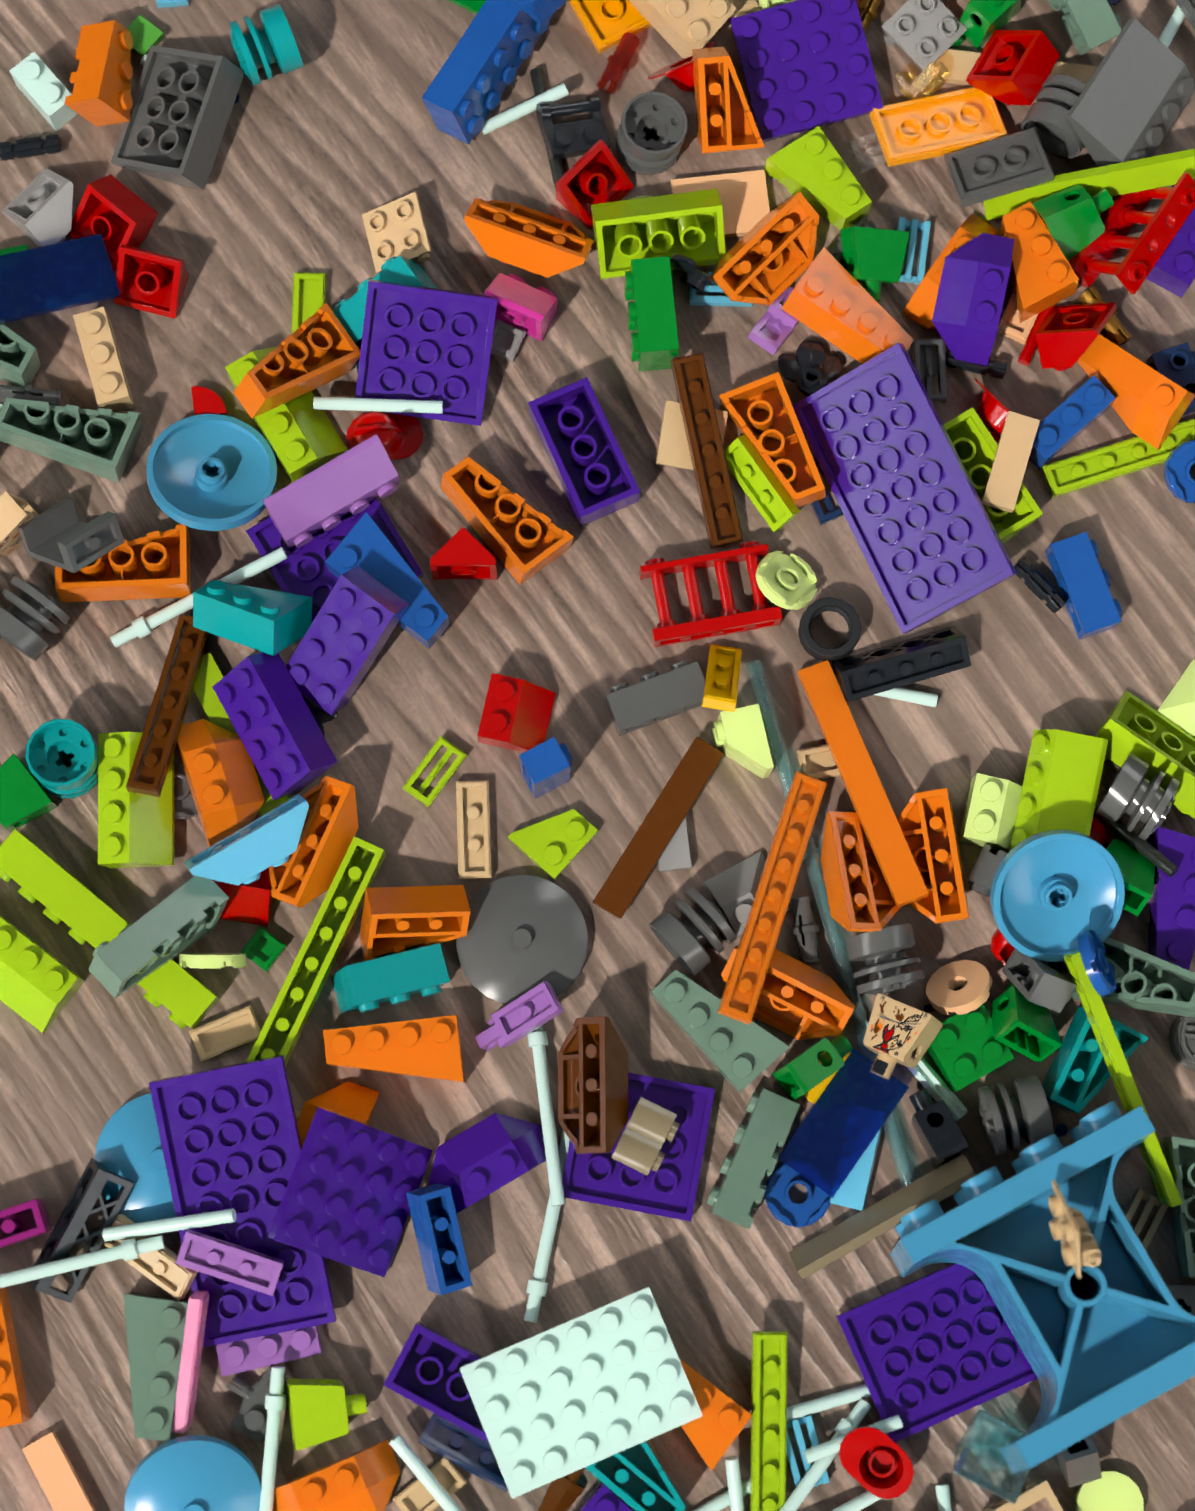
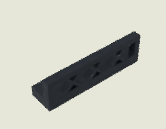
[832,626,971,702]
[30,1158,134,1303]

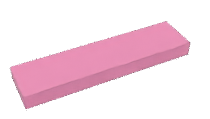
[172,1290,209,1434]

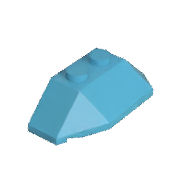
[184,794,309,885]

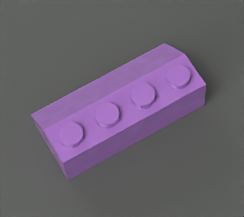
[263,434,400,549]

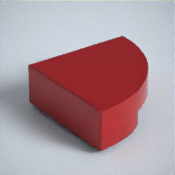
[191,386,228,416]

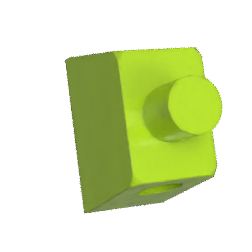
[286,1378,367,1450]

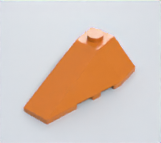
[1077,334,1195,450]

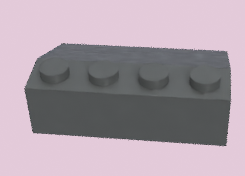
[1066,18,1195,167]
[111,45,245,190]

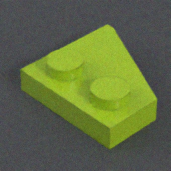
[508,809,598,880]

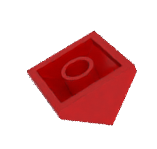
[556,139,634,230]
[114,244,189,319]
[430,527,497,580]
[213,867,273,927]

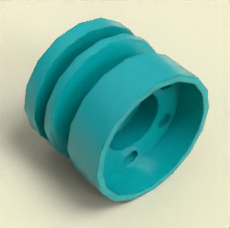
[228,4,303,86]
[25,719,98,799]

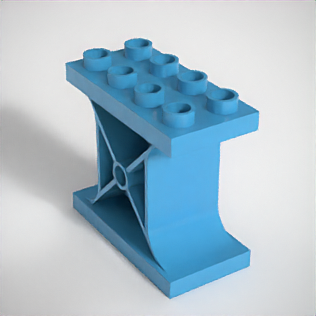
[889,1101,1195,1473]

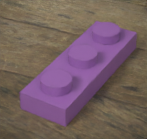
[176,1229,285,1296]
[216,1326,323,1377]

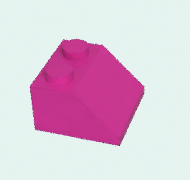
[483,273,558,342]

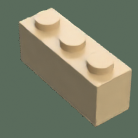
[73,307,135,412]

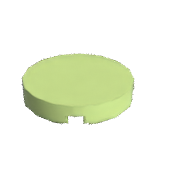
[755,551,818,610]
[179,953,246,969]
[1075,1470,1144,1511]

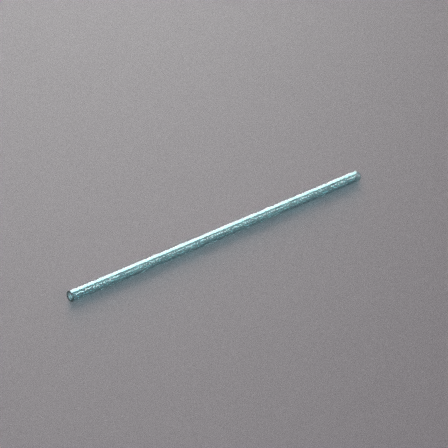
[745,660,916,1188]

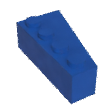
[325,512,450,649]

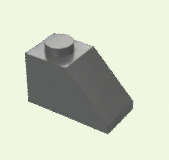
[1055,1435,1102,1488]

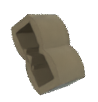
[611,1097,680,1176]

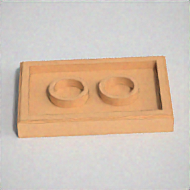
[670,170,770,238]

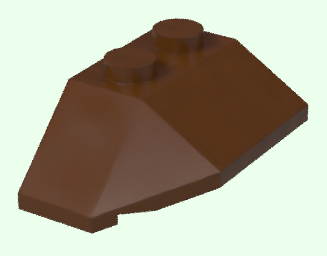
[558,1016,629,1154]

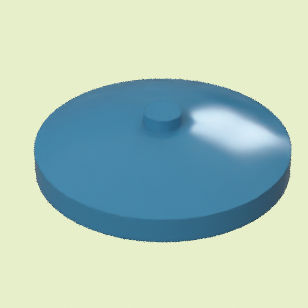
[146,414,277,531]
[990,830,1125,962]
[95,1093,176,1223]
[124,1435,261,1511]

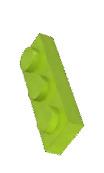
[724,435,800,532]

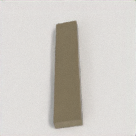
[789,1154,976,1279]

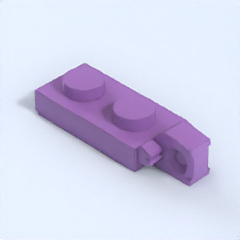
[475,981,565,1051]

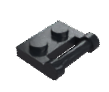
[536,94,611,161]

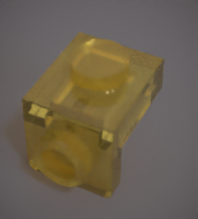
[894,62,949,99]

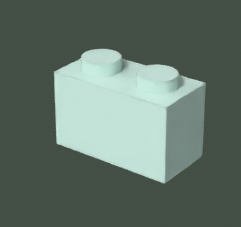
[10,52,78,131]

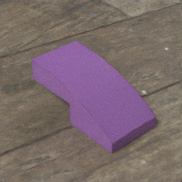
[748,286,800,356]

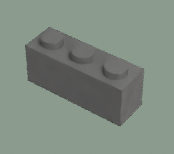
[605,660,705,736]

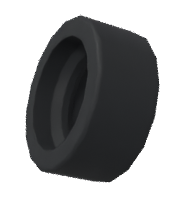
[798,597,861,662]

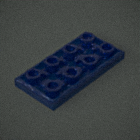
[0,234,120,324]
[778,1049,909,1198]

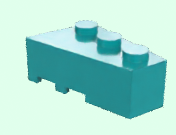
[333,255,438,351]
[193,580,312,656]
[331,943,450,1014]
[1042,1007,1149,1113]
[585,1441,686,1511]

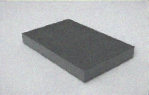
[944,127,1054,208]

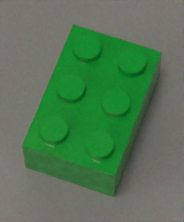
[624,256,679,372]

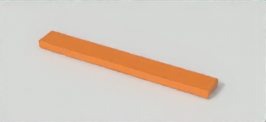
[797,660,929,908]
[717,771,827,1025]

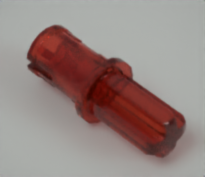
[596,32,640,95]

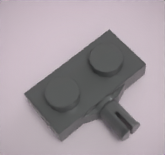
[227,1365,289,1443]

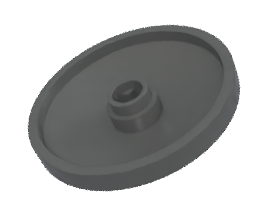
[456,875,588,1005]

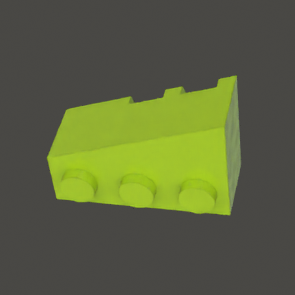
[764,126,872,231]

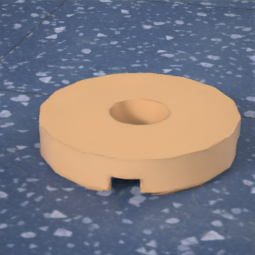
[926,960,992,1015]

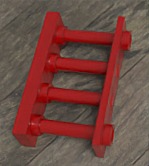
[1069,172,1195,294]
[639,541,782,648]

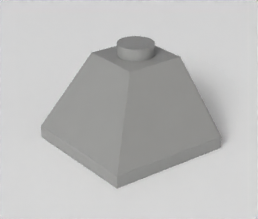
[1,168,74,252]
[704,852,793,939]

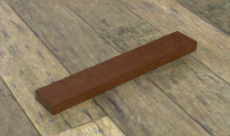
[670,353,744,549]
[126,614,210,797]
[593,736,724,920]

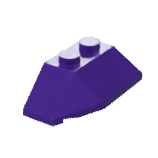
[932,233,1014,366]
[428,1113,546,1214]

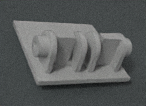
[881,0,967,72]

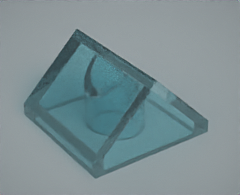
[952,1409,1030,1504]

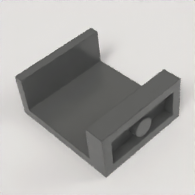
[18,497,125,573]

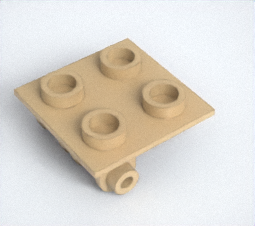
[362,192,432,274]
[1048,1180,1102,1278]

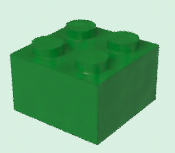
[927,1004,1015,1092]

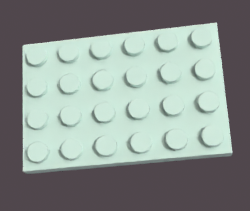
[459,1286,703,1499]

